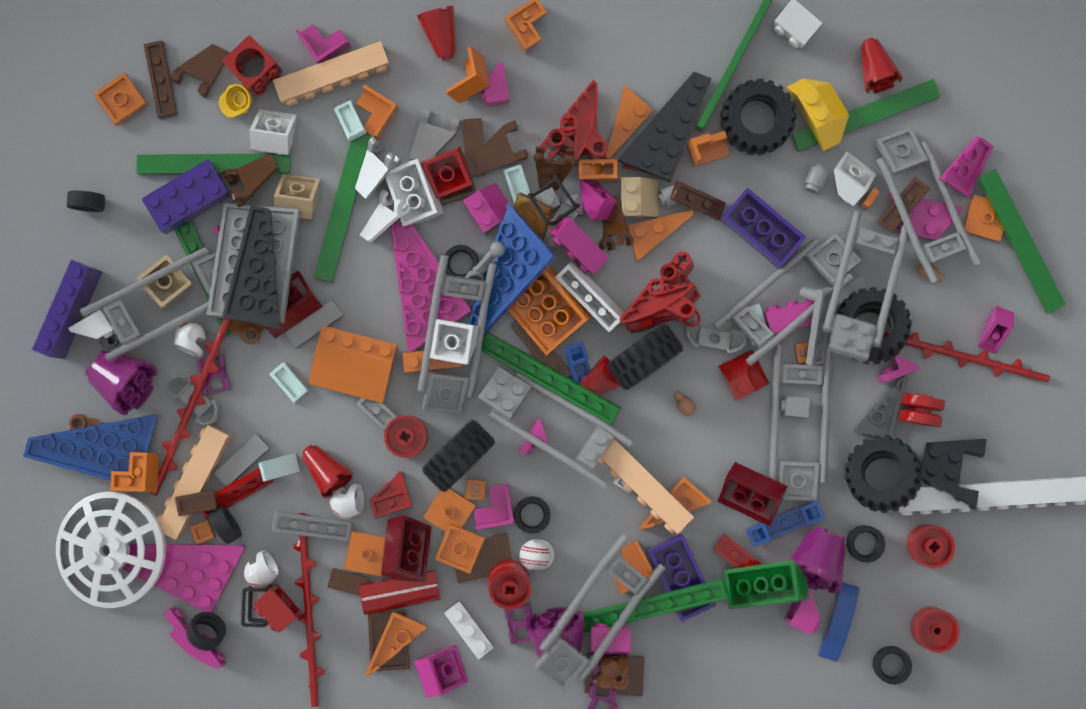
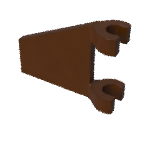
[170,44,230,98]
[473,120,528,174]
[533,146,575,191]
[222,153,278,207]
[599,196,634,251]

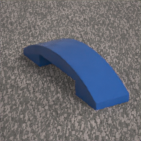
[564,341,591,383]
[746,500,825,548]
[818,583,859,661]

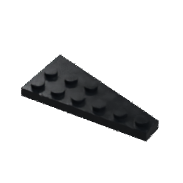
[618,71,712,183]
[222,205,280,329]

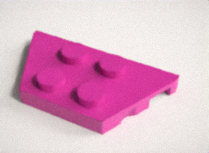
[888,192,962,241]

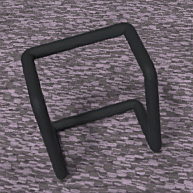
[527,174,580,225]
[241,584,273,627]

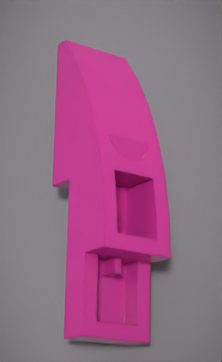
[163,606,226,669]

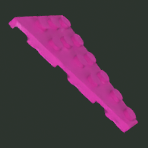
[391,220,471,352]
[122,544,247,613]

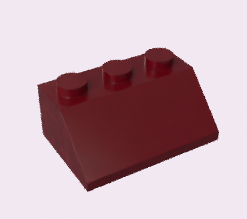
[264,270,323,339]
[718,462,788,526]
[381,515,432,582]

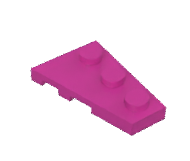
[939,137,993,197]

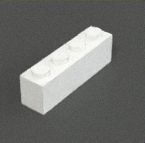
[555,261,624,332]

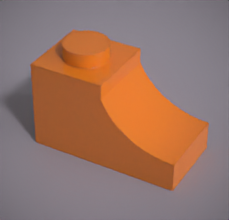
[579,159,618,183]

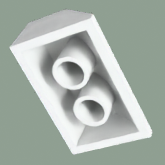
[385,158,444,227]

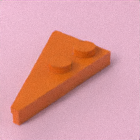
[606,86,653,159]
[628,210,694,261]
[639,477,712,530]
[365,611,427,676]

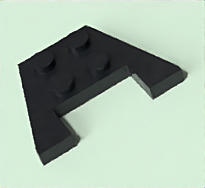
[921,439,987,510]

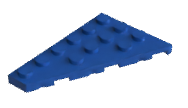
[467,204,557,337]
[23,414,159,481]

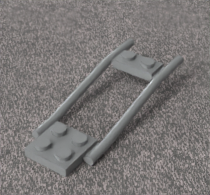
[875,127,982,284]
[823,211,908,362]
[713,233,862,366]
[80,247,216,362]
[417,255,497,415]
[769,344,832,501]
[477,367,634,489]
[533,534,666,692]

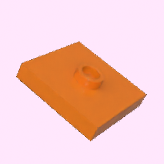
[94,72,148,126]
[963,195,1003,242]
[423,488,476,532]
[435,523,485,574]
[344,531,385,577]

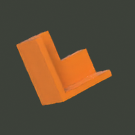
[504,0,547,54]
[446,46,490,103]
[356,84,399,140]
[687,131,730,168]
[110,452,159,492]
[612,540,653,594]

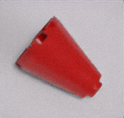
[417,6,456,61]
[860,38,903,93]
[302,445,354,499]

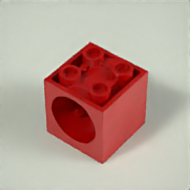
[222,35,283,97]

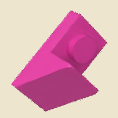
[877,356,920,383]
[519,419,548,455]

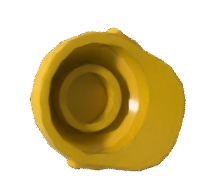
[218,84,253,118]

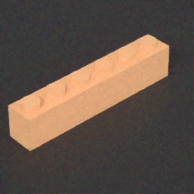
[273,41,390,106]
[157,425,232,540]
[598,438,694,534]

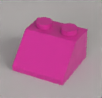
[463,183,509,235]
[784,590,820,635]
[589,624,631,655]
[414,645,468,698]

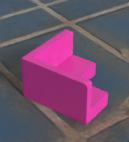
[296,24,351,64]
[473,484,515,530]

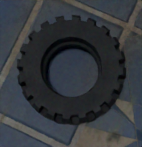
[720,79,797,156]
[837,287,912,365]
[607,323,683,390]
[422,420,495,492]
[845,435,922,513]

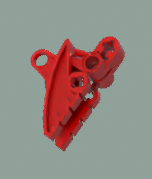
[540,80,608,166]
[619,251,701,333]

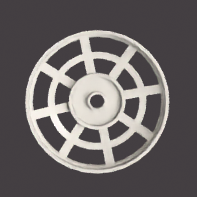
[56,492,166,608]

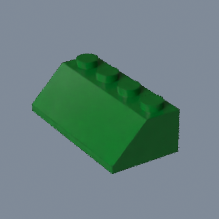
[724,560,810,609]

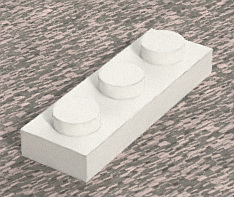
[444,601,494,660]

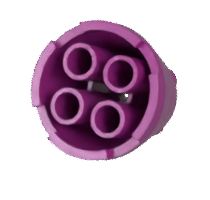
[85,350,157,416]
[788,527,846,594]
[526,607,585,659]

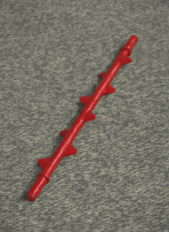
[150,318,232,496]
[882,330,1050,383]
[293,513,325,707]

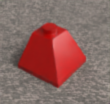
[718,349,769,400]

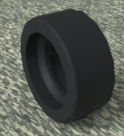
[66,191,105,212]
[445,245,479,279]
[514,496,551,534]
[209,506,242,544]
[846,525,885,563]
[186,612,226,651]
[873,646,912,685]

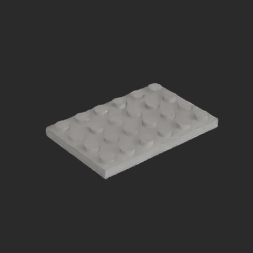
[207,203,300,323]

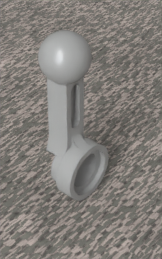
[465,242,505,281]

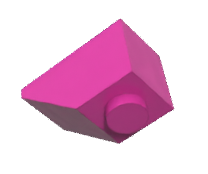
[481,62,510,107]
[580,180,617,221]
[978,306,1014,353]

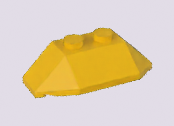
[786,78,849,152]

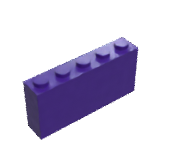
[32,260,103,359]

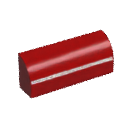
[359,570,440,615]

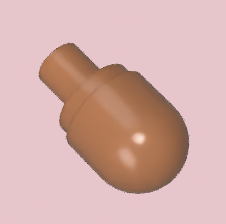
[918,264,945,281]
[674,391,696,416]

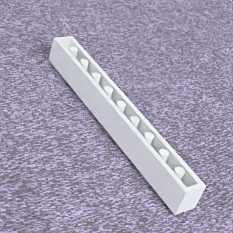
[896,476,1086,516]

